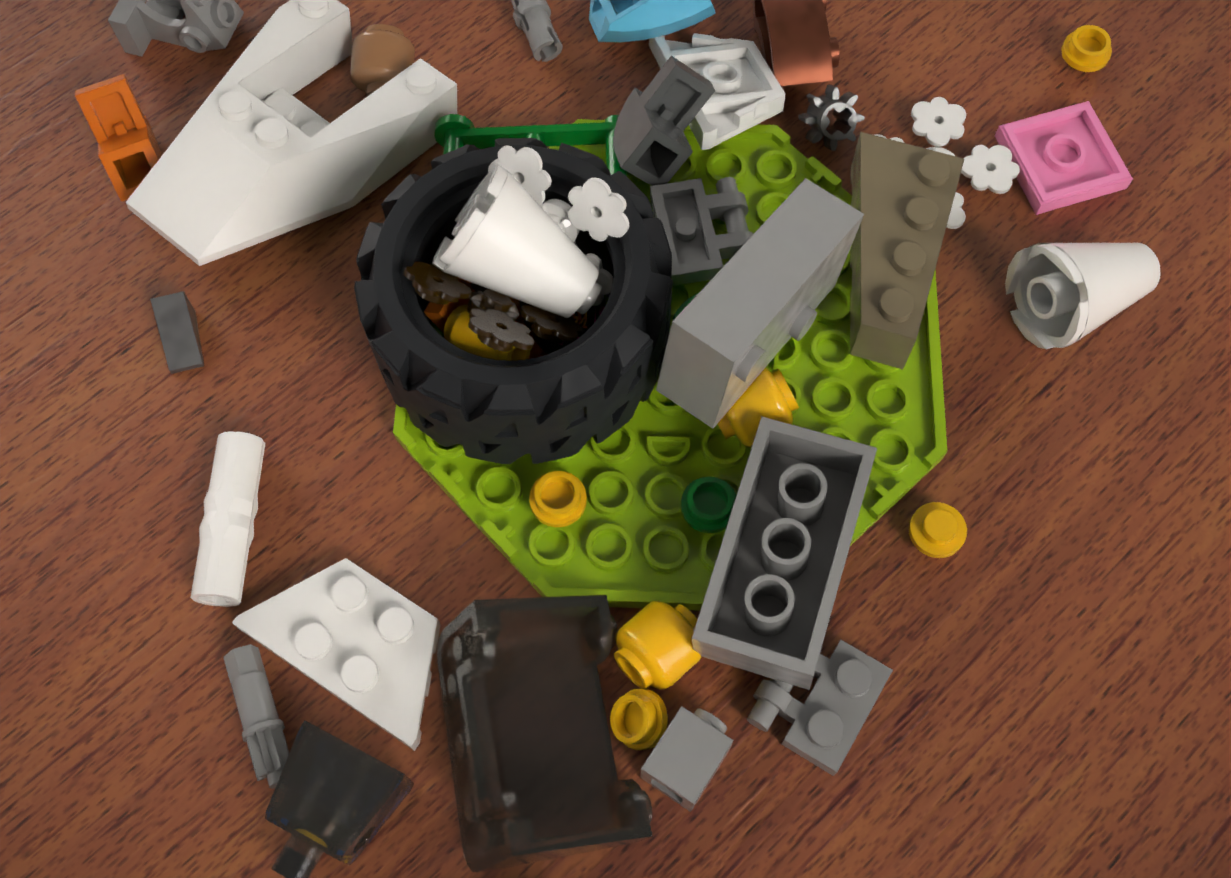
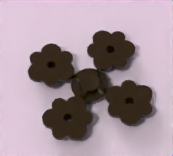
[403,262,584,352]

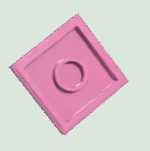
[995,101,1133,215]

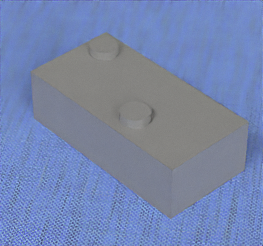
[656,178,864,429]
[692,416,877,690]

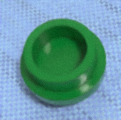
[681,476,737,533]

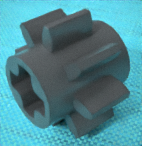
[798,84,865,151]

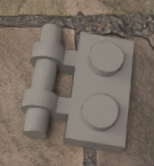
[650,177,754,286]
[747,640,893,776]

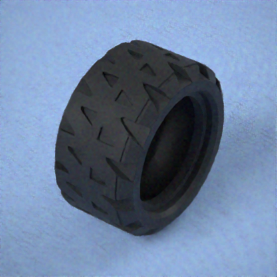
[354,138,673,464]

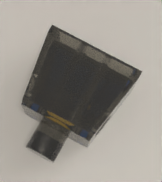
[265,720,414,878]

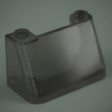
[437,595,652,872]

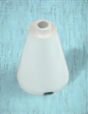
[432,164,602,318]
[1005,243,1160,349]

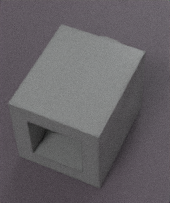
[640,706,734,812]

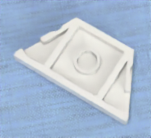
[649,33,785,150]
[232,558,440,751]

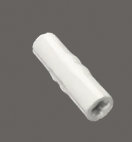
[190,431,265,607]

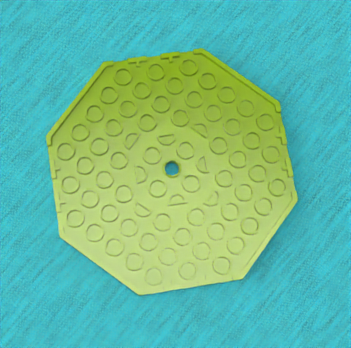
[393,119,947,610]

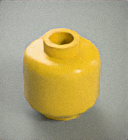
[718,367,799,448]
[614,601,701,690]

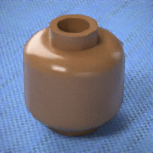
[350,24,415,97]

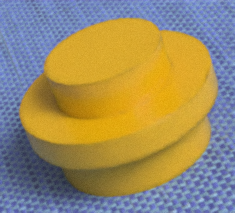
[1061,25,1112,72]
[529,471,587,527]
[909,502,967,558]
[610,689,668,750]

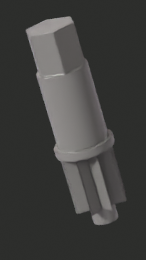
[223,644,294,789]

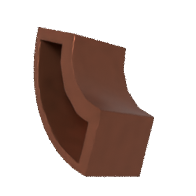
[753,0,840,86]

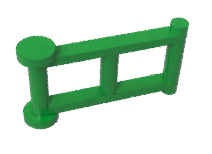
[434,114,627,176]

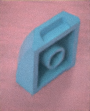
[589,0,716,43]

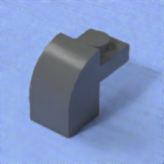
[613,55,715,186]

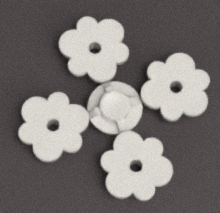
[874,97,1020,229]
[488,145,629,306]

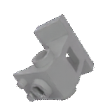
[108,0,244,57]

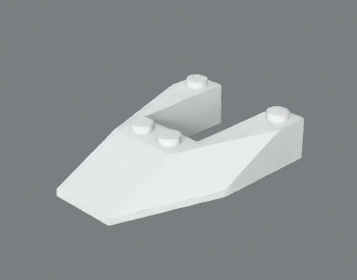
[126,0,457,266]

